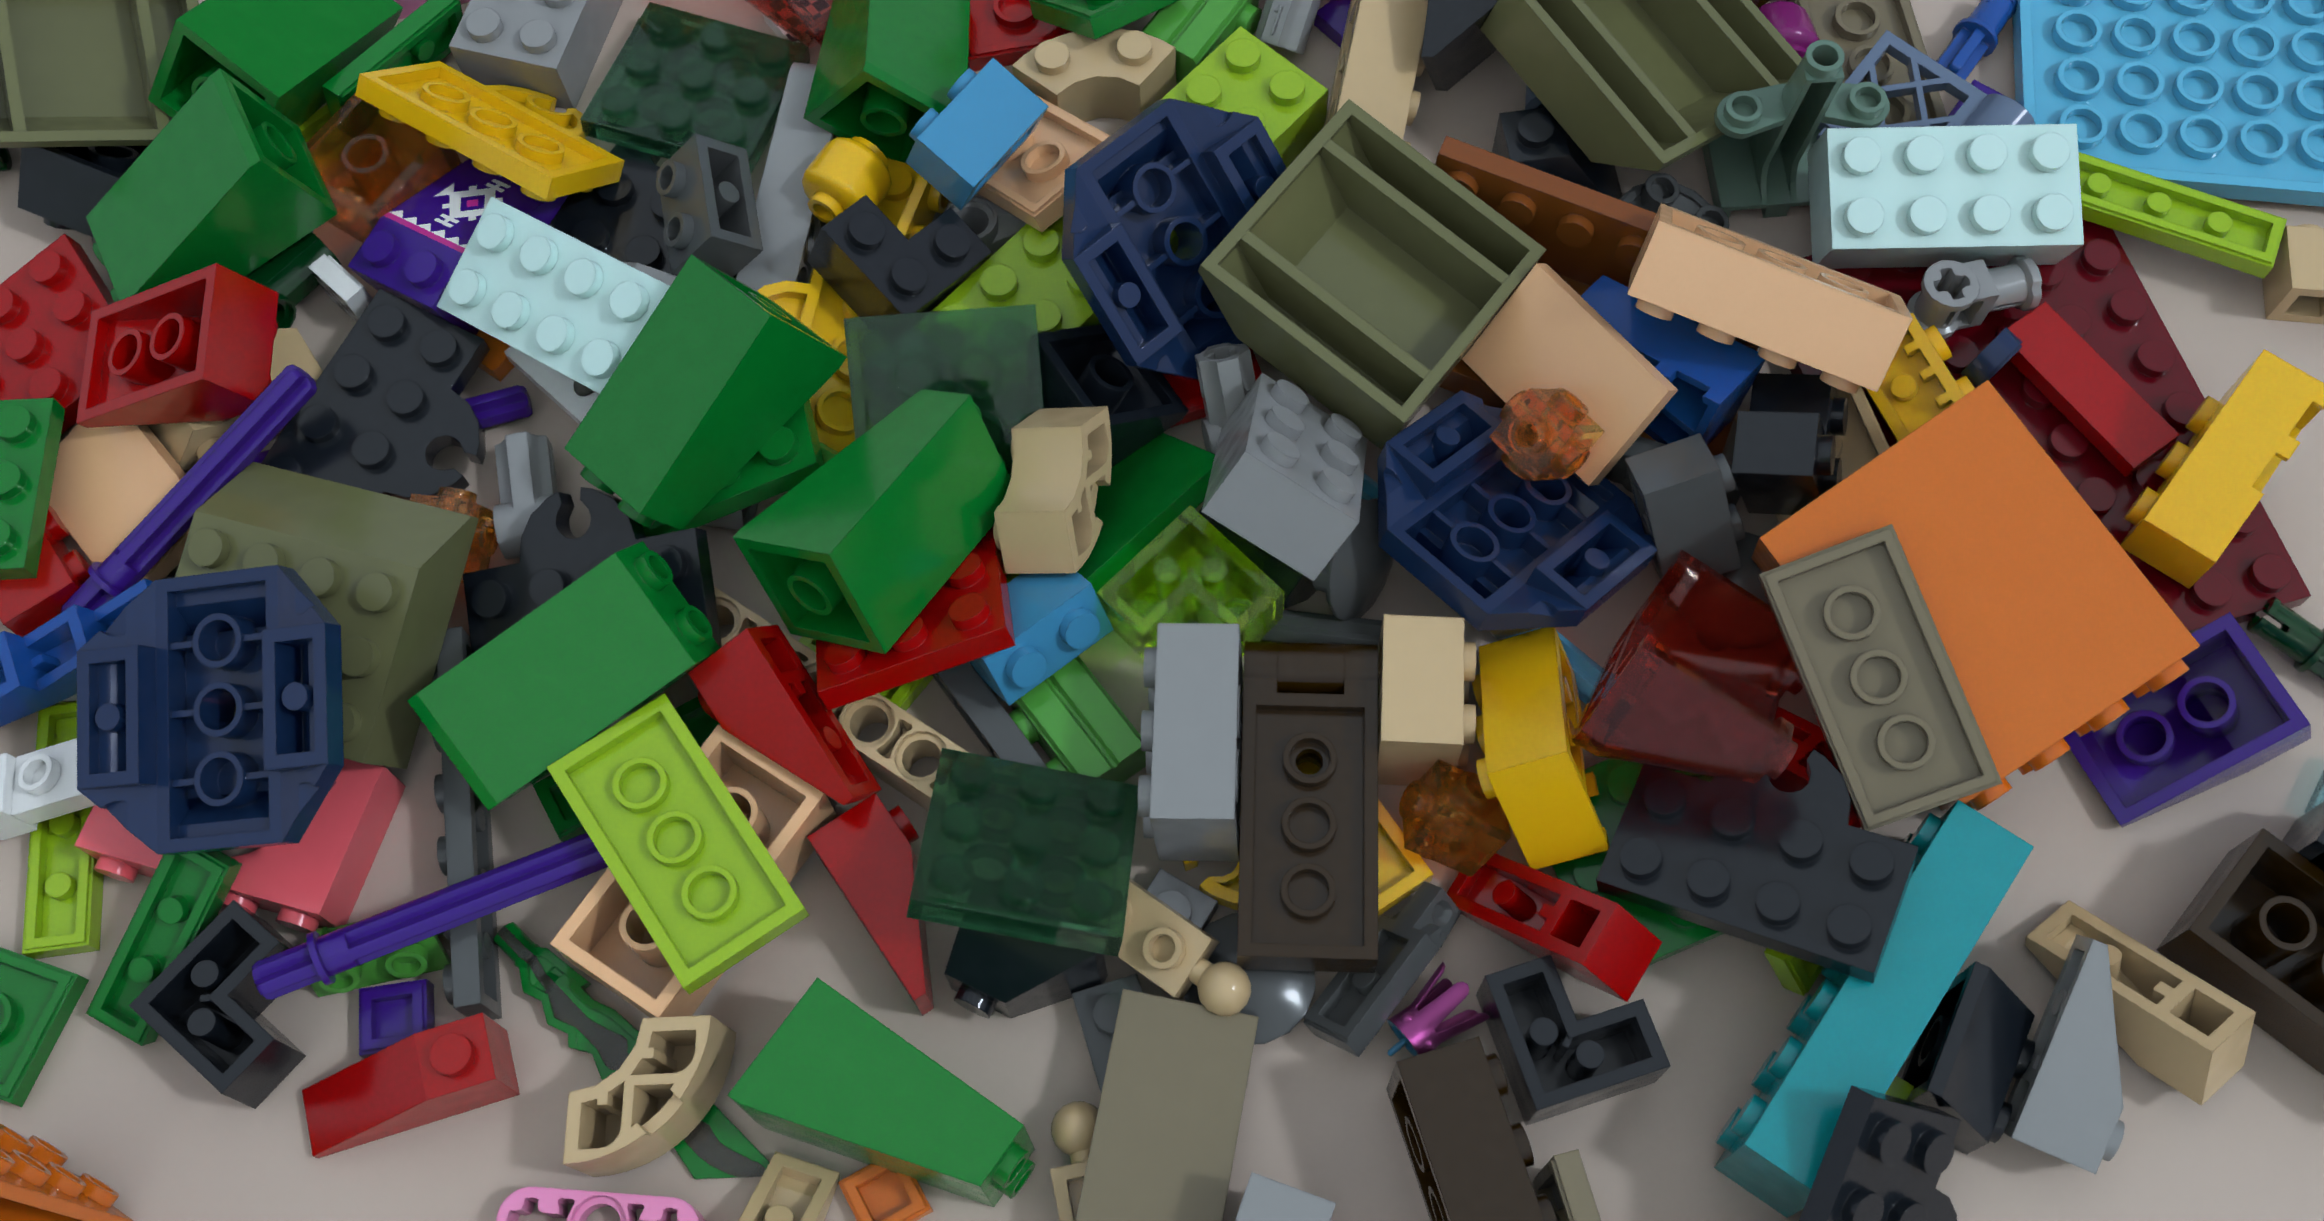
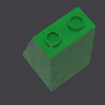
[148,0,403,127]
[803,0,970,163]
[86,68,338,302]
[564,254,847,530]
[733,389,1011,654]
[407,541,720,811]
[727,977,1035,1207]

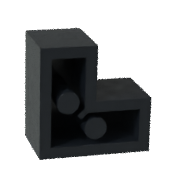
[807,195,992,345]
[1731,373,1848,515]
[129,900,306,1109]
[1476,954,1671,1126]

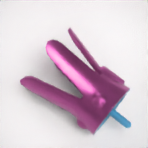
[1387,962,1490,1056]

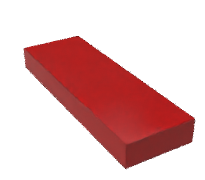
[2008,301,2180,478]

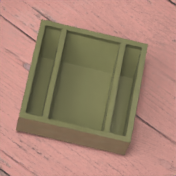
[0,0,199,148]
[1480,0,1802,172]
[1198,99,1547,450]
[175,462,479,769]

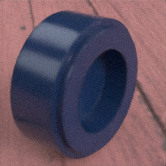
[1960,327,2023,388]

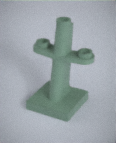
[1702,40,1890,218]

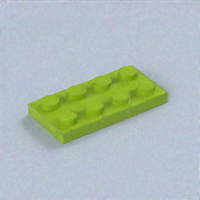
[546,693,810,995]

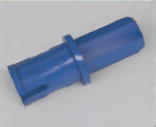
[1936,0,2018,80]

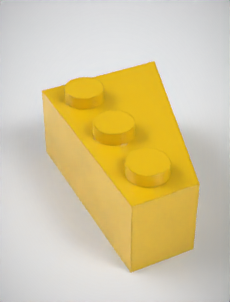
[2121,349,2324,589]
[1472,627,1610,870]

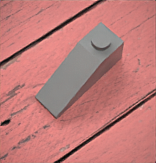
[2004,934,2125,1174]

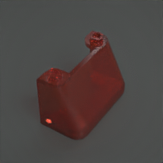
[1571,550,1803,783]

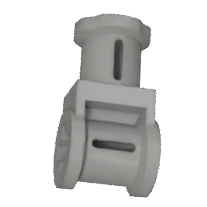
[1906,256,2042,339]

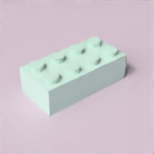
[1807,124,2084,269]
[437,196,670,394]

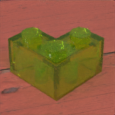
[1096,505,1285,659]

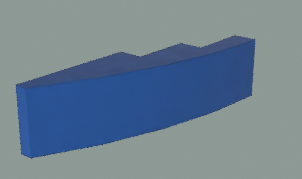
[0,578,153,727]

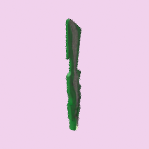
[494,922,769,1180]

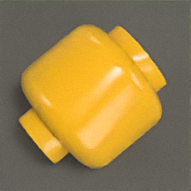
[802,136,892,224]

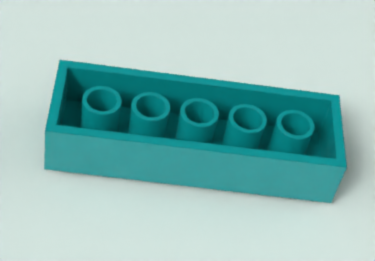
[1714,800,2034,1218]

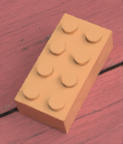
[1627,203,1913,394]
[550,724,838,1018]

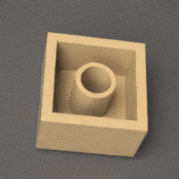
[1378,614,1476,788]

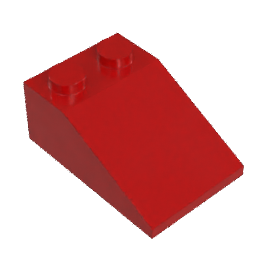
[76,263,279,428]

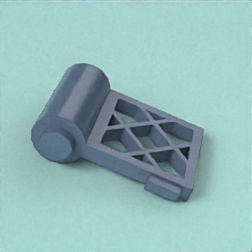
[1817,30,2035,140]

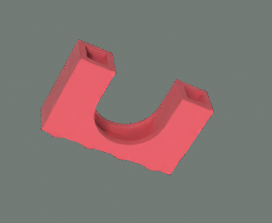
[74,758,406,934]

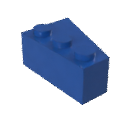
[1581,275,1765,446]

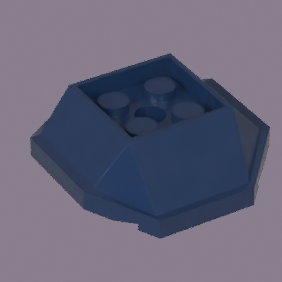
[1062,98,1287,380]
[1377,390,1657,640]
[77,565,344,855]

